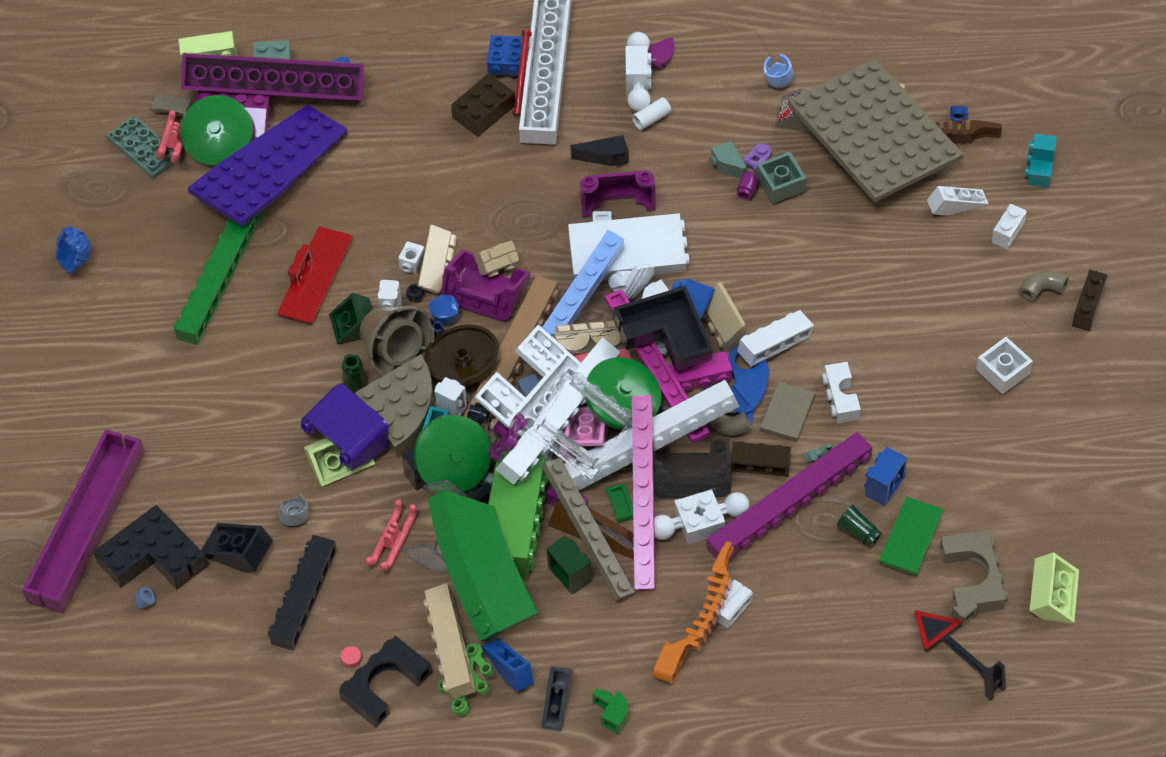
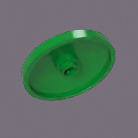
[180,95,253,167]
[584,357,661,430]
[414,415,491,494]

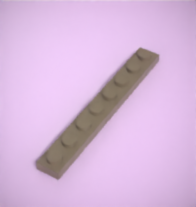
[542,458,635,601]

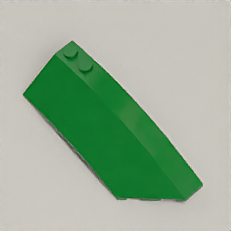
[427,490,539,641]

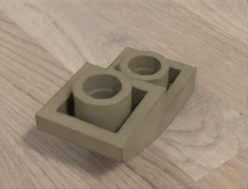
[150,94,192,117]

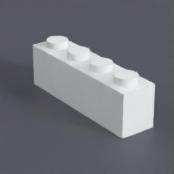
[737,310,814,367]

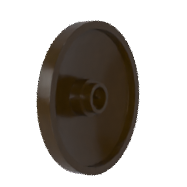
[424,324,500,386]

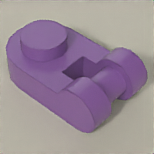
[743,143,771,172]

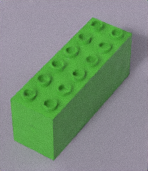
[489,452,549,578]

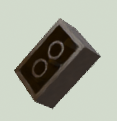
[451,73,515,137]

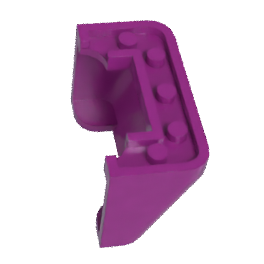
[579,170,656,218]
[441,249,531,321]

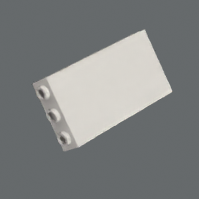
[568,213,689,280]

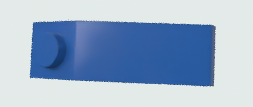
[482,638,534,692]

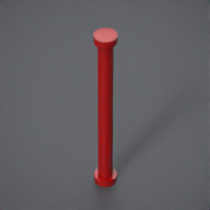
[512,30,532,116]

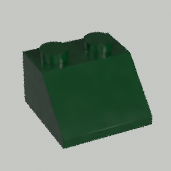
[329,292,373,345]

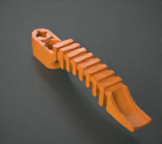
[652,541,734,684]

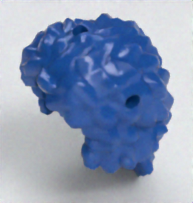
[55,226,91,274]

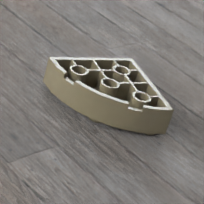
[355,354,435,458]

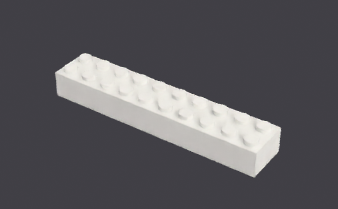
[519,0,571,144]

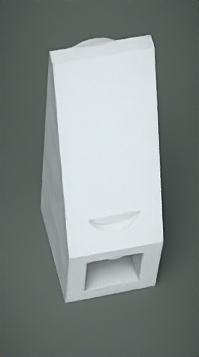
[927,186,989,216]

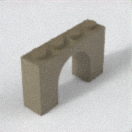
[940,530,1008,613]

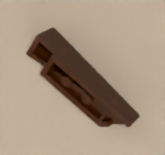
[548,499,634,560]

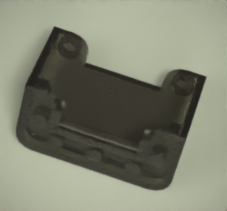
[653,439,731,499]

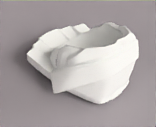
[608,264,655,299]

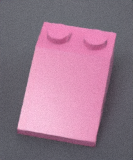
[563,406,609,446]

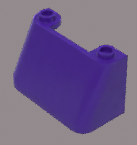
[301,384,389,471]

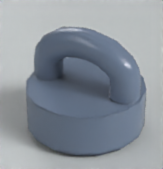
[135,587,155,609]

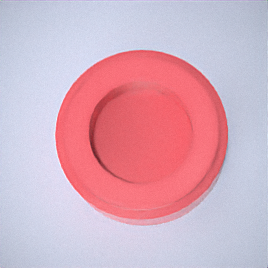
[341,646,362,668]

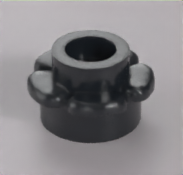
[406,284,424,302]

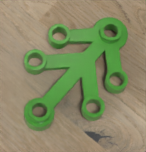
[438,643,494,716]

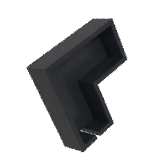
[613,285,713,371]
[93,505,208,590]

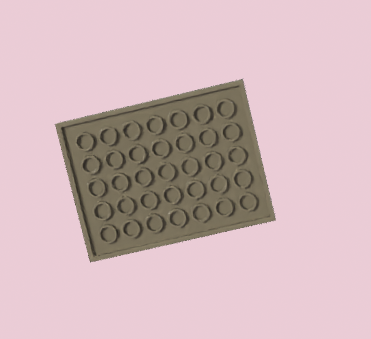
[788,59,964,203]

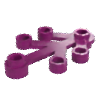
[488,412,527,461]

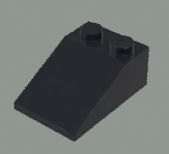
[201,523,273,572]

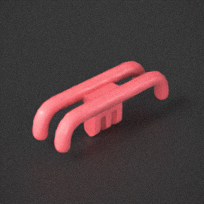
[156,110,184,164]
[366,499,417,572]

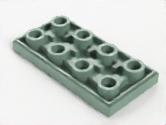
[106,115,181,180]

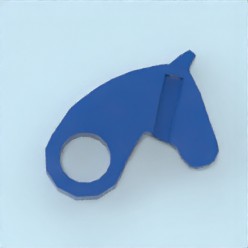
[707,346,769,425]

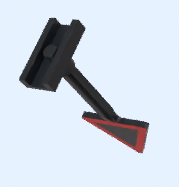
[914,610,1006,701]

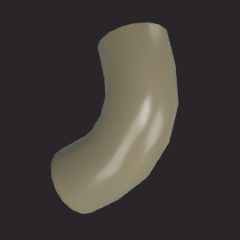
[1018,271,1069,301]
[708,412,752,436]

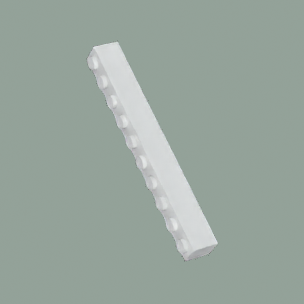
[495,337,620,485]
[564,380,739,491]

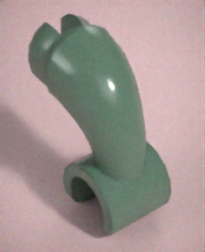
[804,444,834,463]

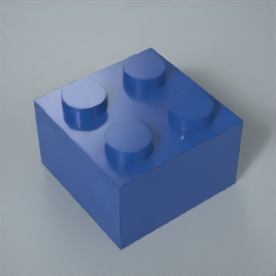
[864,447,907,506]

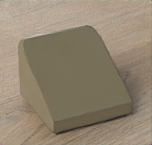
[951,604,977,627]

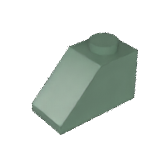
[709,141,747,178]

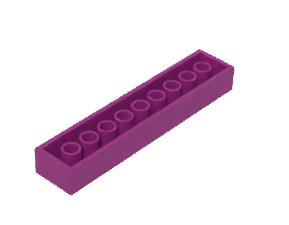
[181,52,365,101]

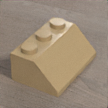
[701,282,746,353]

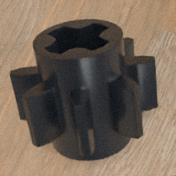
[467,402,490,425]

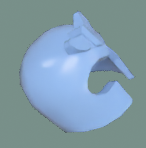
[764,54,794,88]

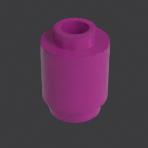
[736,172,759,200]

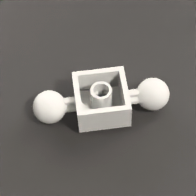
[626,32,651,111]
[654,490,750,545]

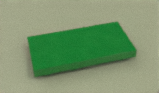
[879,496,944,576]

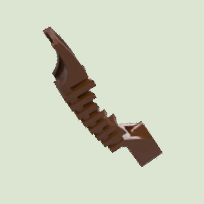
[935,119,1002,145]

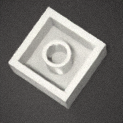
[976,337,1033,394]

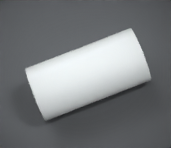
[632,97,672,131]

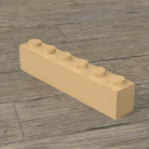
[423,583,476,699]

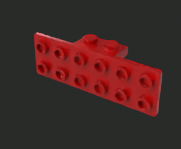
[277,226,353,324]

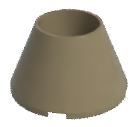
[360,306,434,376]

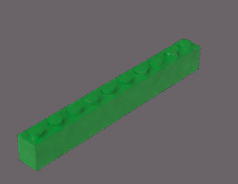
[174,208,266,345]

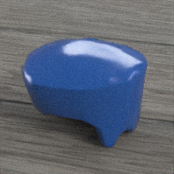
[429,295,459,326]

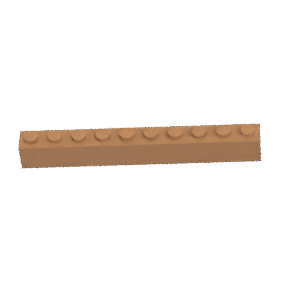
[464,275,560,431]

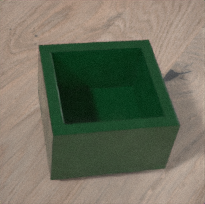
[546,535,592,595]

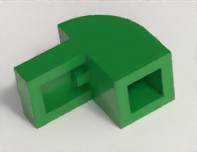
[592,688,628,735]

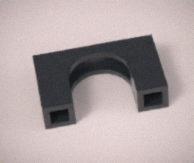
[339,635,432,728]

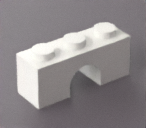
[822,362,861,424]

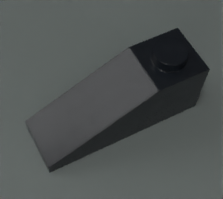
[570,135,629,166]
[541,666,573,731]

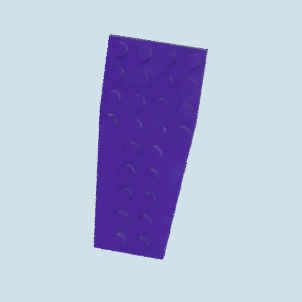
[188,105,347,227]

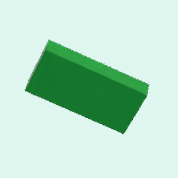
[606,483,633,524]

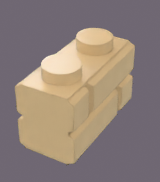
[474,240,519,277]

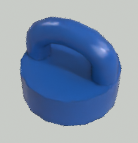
[950,106,968,123]

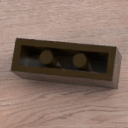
[1072,269,1108,331]
[730,441,791,477]

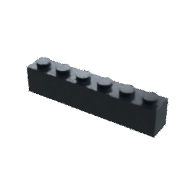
[268,535,337,651]

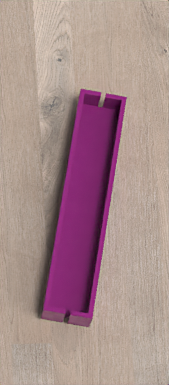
[22,429,144,613]

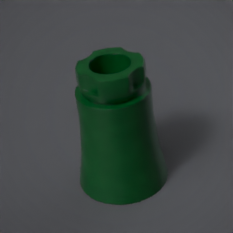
[342,354,368,394]
[836,505,882,547]

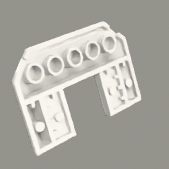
[474,325,581,437]

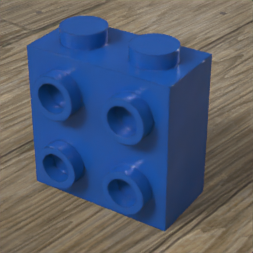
[487,35,522,76]

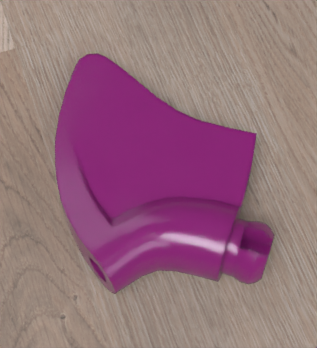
[647,37,674,70]

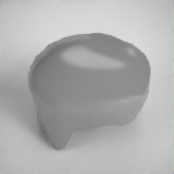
[278,494,309,526]

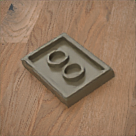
[760,381,815,442]

